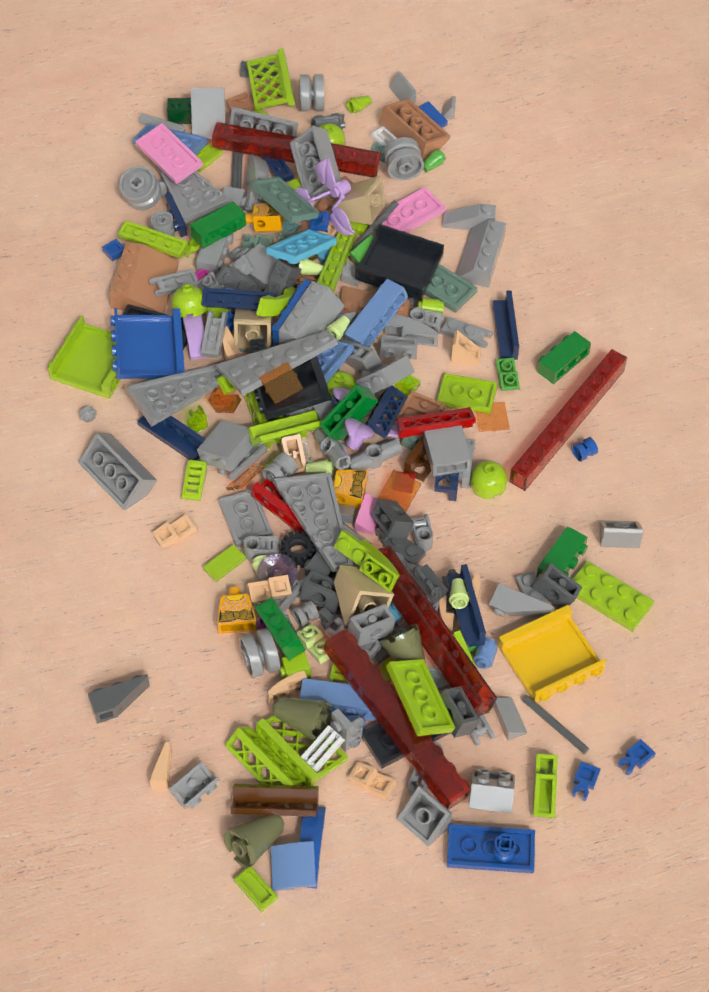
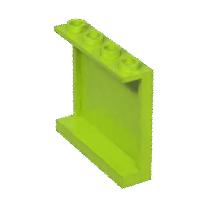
[48,316,122,399]

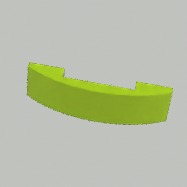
[256,287,296,316]

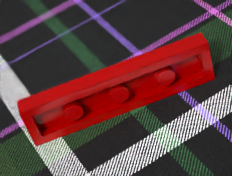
[397,407,476,438]
[251,479,307,535]

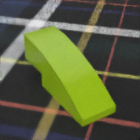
[533,754,558,818]

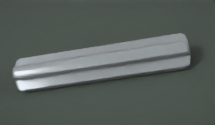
[139,113,185,132]

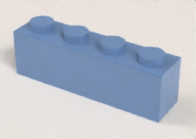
[344,279,408,347]
[299,678,385,721]

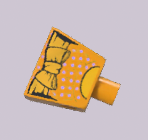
[246,202,283,232]
[332,470,367,510]
[217,587,257,634]

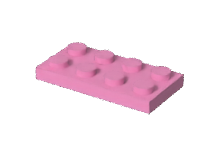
[135,123,203,184]
[373,187,446,233]

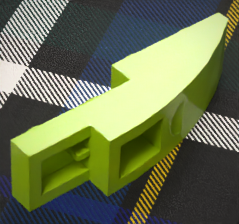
[334,530,400,592]

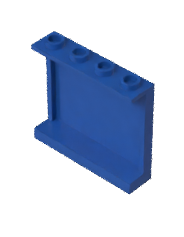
[110,308,185,379]

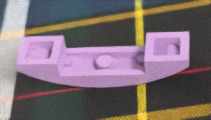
[181,314,207,360]

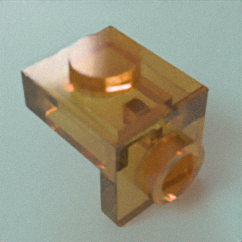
[208,387,242,413]

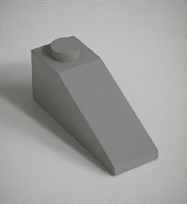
[442,204,496,230]
[337,338,383,373]
[489,583,556,617]

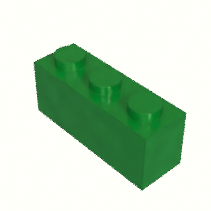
[190,201,246,249]
[537,331,591,385]
[320,384,378,441]
[536,526,588,577]
[255,597,306,661]

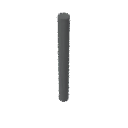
[350,200,399,252]
[522,695,589,754]

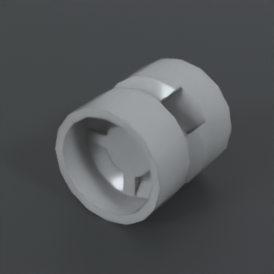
[151,211,175,237]
[262,452,298,483]

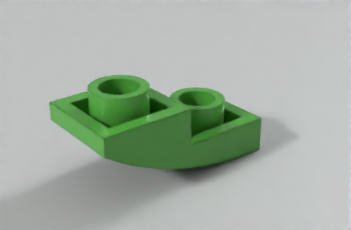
[349,234,375,264]
[495,358,520,391]

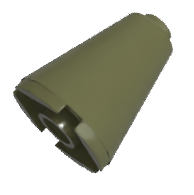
[380,624,426,663]
[272,697,333,741]
[224,815,284,868]

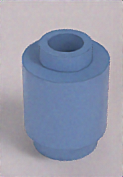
[473,638,497,669]

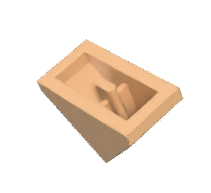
[451,330,482,365]
[281,434,306,474]

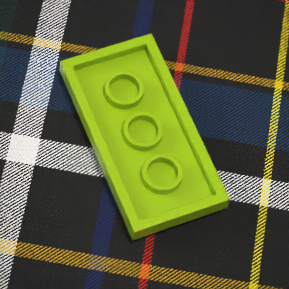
[573,561,655,632]
[386,659,455,736]

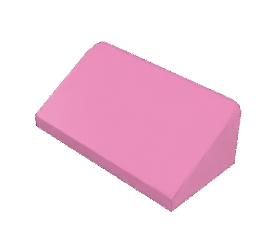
[355,493,378,535]

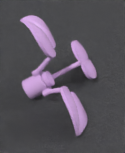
[295,158,355,235]
[331,388,398,450]

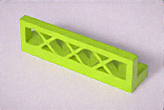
[118,220,190,259]
[247,410,323,447]
[225,726,304,786]

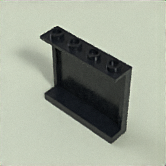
[355,224,444,301]
[254,356,331,420]

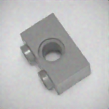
[347,604,395,647]

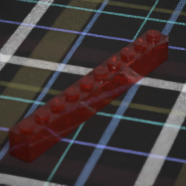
[212,122,382,178]
[509,349,627,491]
[378,546,497,716]
[323,629,471,810]

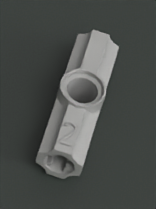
[314,428,351,470]
[347,438,403,470]

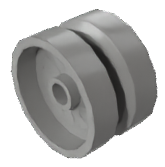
[299,74,324,111]
[383,137,424,181]
[119,166,162,211]
[239,627,280,679]

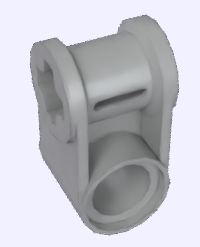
[409,308,445,335]
[410,514,433,552]
[243,535,280,561]

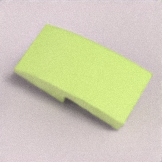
[296,623,336,664]

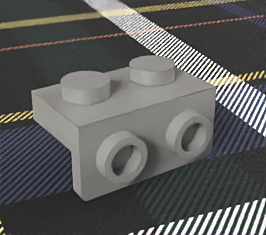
[380,336,418,359]
[330,709,364,752]
[168,761,220,809]

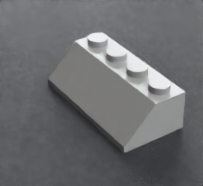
[228,107,299,148]
[290,126,341,200]
[456,220,506,288]
[279,281,344,345]
[78,433,157,510]

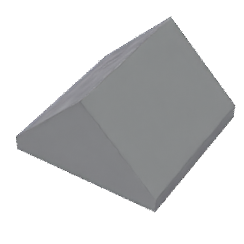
[600,520,643,548]
[397,785,452,847]

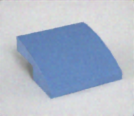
[271,841,316,891]

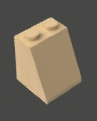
[332,176,386,225]
[234,309,272,349]
[334,565,394,625]

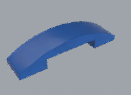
[299,806,326,889]

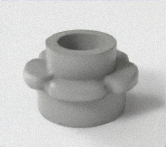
[79,406,97,422]

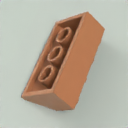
[380,98,451,159]

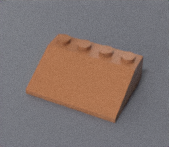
[109,242,179,313]

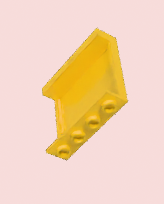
[498,605,606,703]

